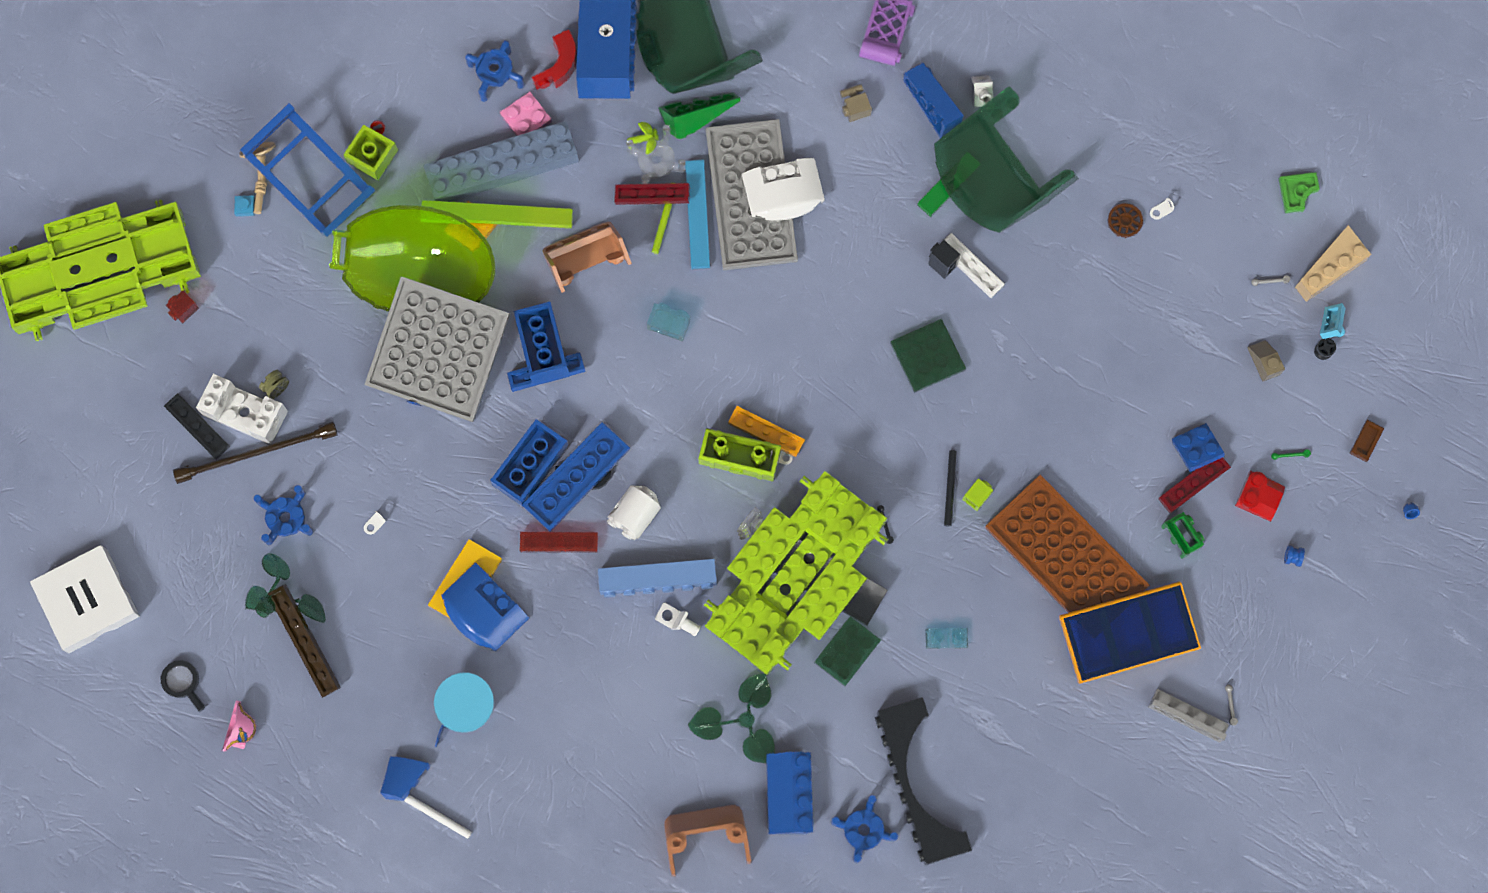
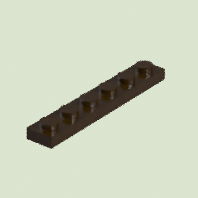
[267,584,341,698]

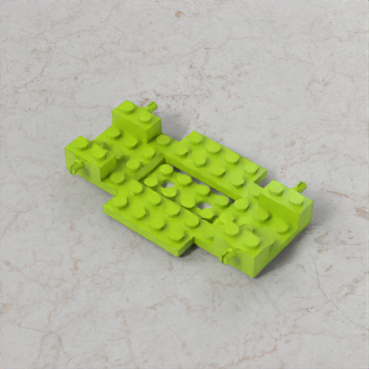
[0,200,201,341]
[704,471,889,675]

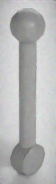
[1251,275,1290,286]
[1225,684,1238,726]

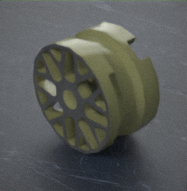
[259,370,290,399]

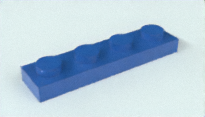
[507,352,586,392]

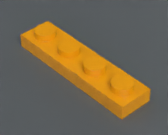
[728,406,805,457]

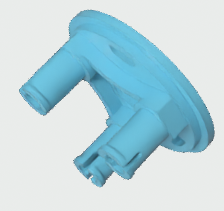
[434,673,494,733]

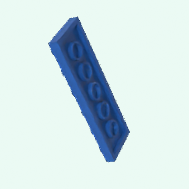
[522,422,630,532]

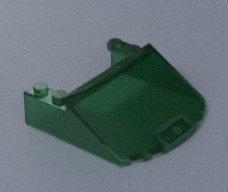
[636,0,763,94]
[934,86,1079,233]

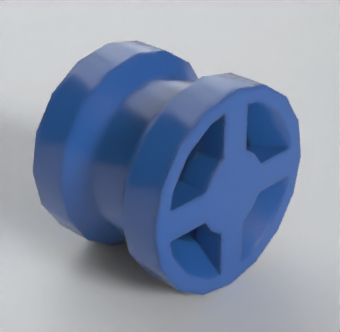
[1284,545,1305,567]

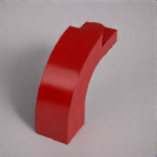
[532,29,577,90]

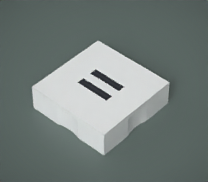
[30,545,140,653]

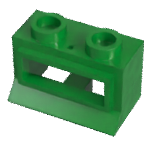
[1161,512,1205,559]

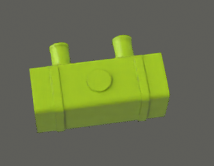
[698,428,781,482]

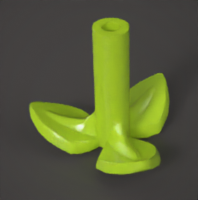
[627,122,659,154]

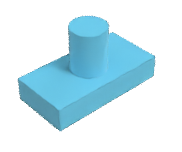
[1320,303,1346,339]

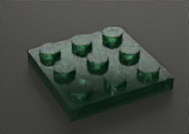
[890,319,966,393]

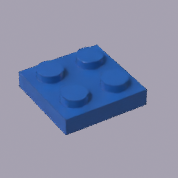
[1172,423,1225,472]

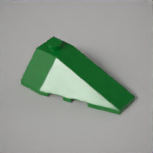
[659,92,741,139]

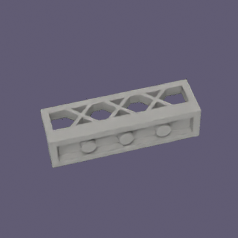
[1148,689,1229,743]

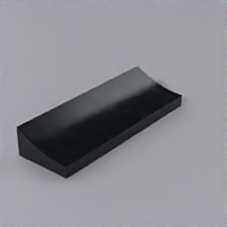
[774,539,887,626]

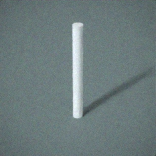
[404,795,472,839]

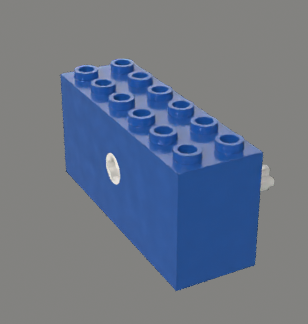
[576,0,637,99]

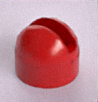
[370,120,385,135]

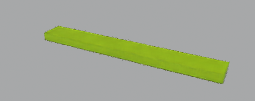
[421,200,572,228]

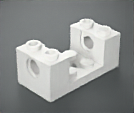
[196,374,288,444]

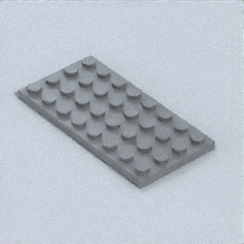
[706,120,798,270]

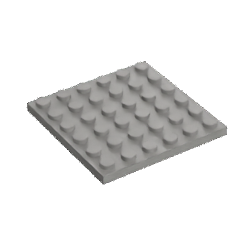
[365,276,510,422]

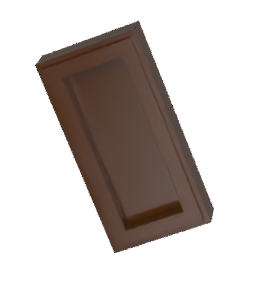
[1349,420,1384,462]

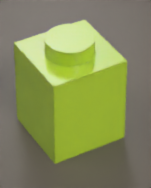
[962,478,993,511]

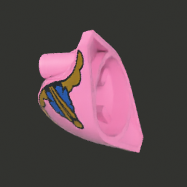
[222,700,256,751]

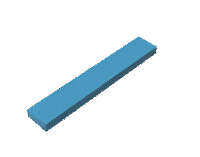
[685,160,710,269]

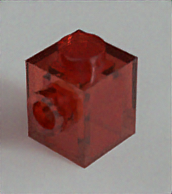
[166,290,199,324]

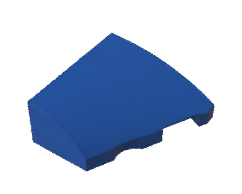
[380,756,430,801]

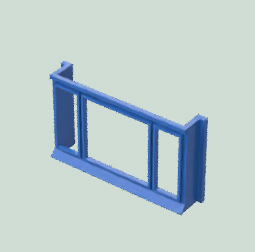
[240,103,376,237]

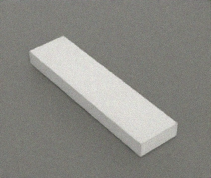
[944,233,1005,298]

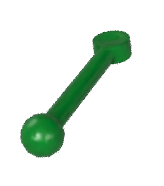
[1271,450,1311,460]

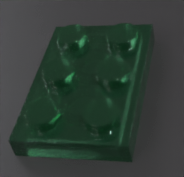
[814,616,881,687]

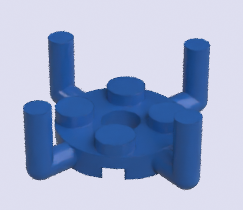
[465,40,525,102]
[254,485,313,545]
[831,795,898,863]

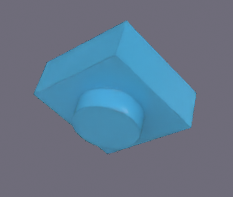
[234,196,255,216]

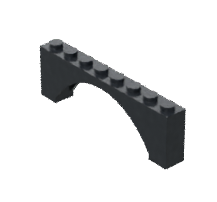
[875,697,972,866]

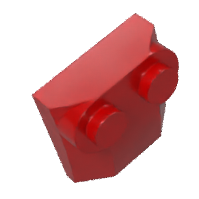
[1235,470,1285,522]

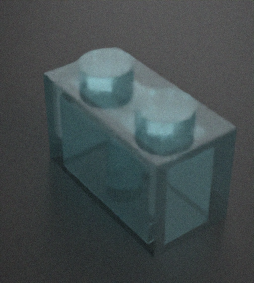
[647,303,691,341]

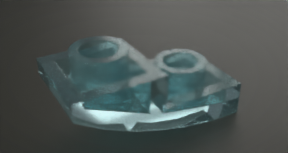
[925,628,968,649]

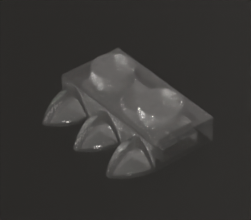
[737,507,764,540]

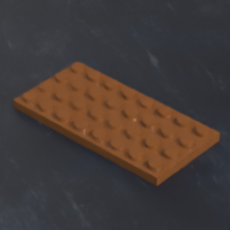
[985,475,1150,639]

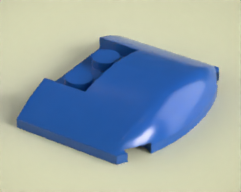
[441,563,530,651]

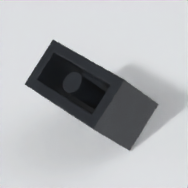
[928,240,961,279]

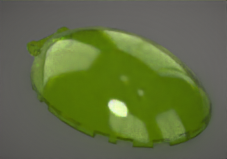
[329,205,496,312]

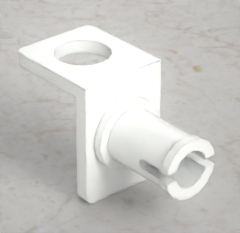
[972,76,993,107]
[655,603,701,636]

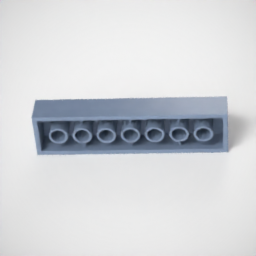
[424,121,579,202]

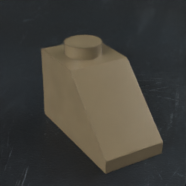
[1247,340,1285,382]

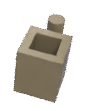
[840,84,872,122]

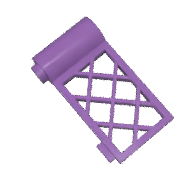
[859,0,915,66]

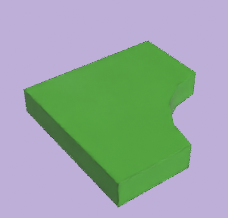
[1278,172,1320,213]

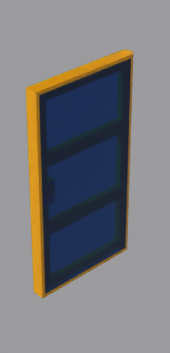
[1059,581,1201,684]

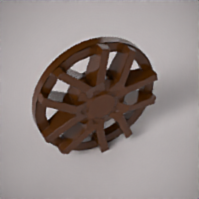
[1108,203,1143,238]

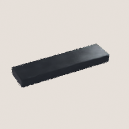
[164,393,230,460]

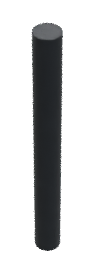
[944,450,957,527]

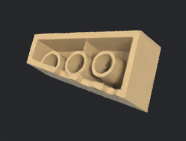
[1295,225,1372,302]

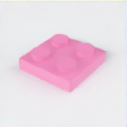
[500,92,552,136]

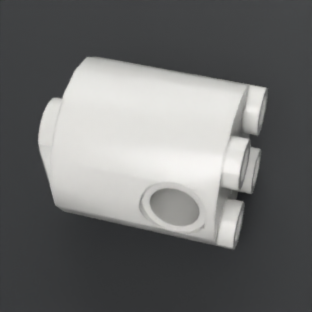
[606,485,661,541]

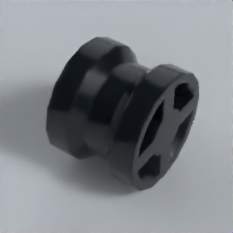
[1314,338,1336,360]

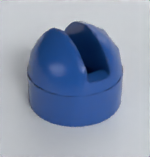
[1403,502,1420,519]

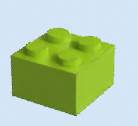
[343,125,398,180]

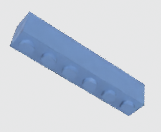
[598,559,717,597]

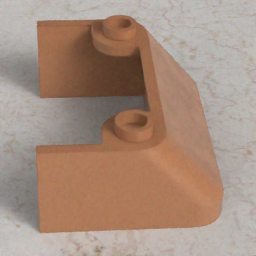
[542,222,632,293]
[664,805,751,877]

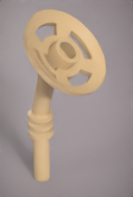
[239,142,276,214]

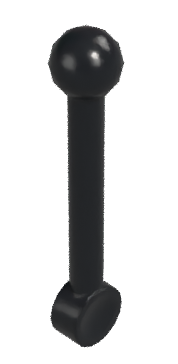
[877,505,894,544]

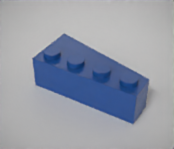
[903,63,964,140]

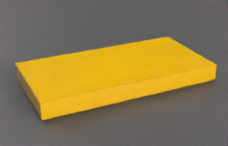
[428,539,502,619]

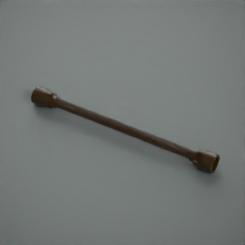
[173,421,338,484]

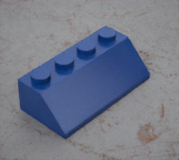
[766,752,813,835]

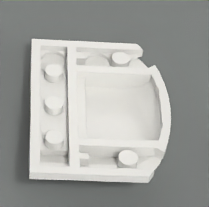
[742,158,825,221]

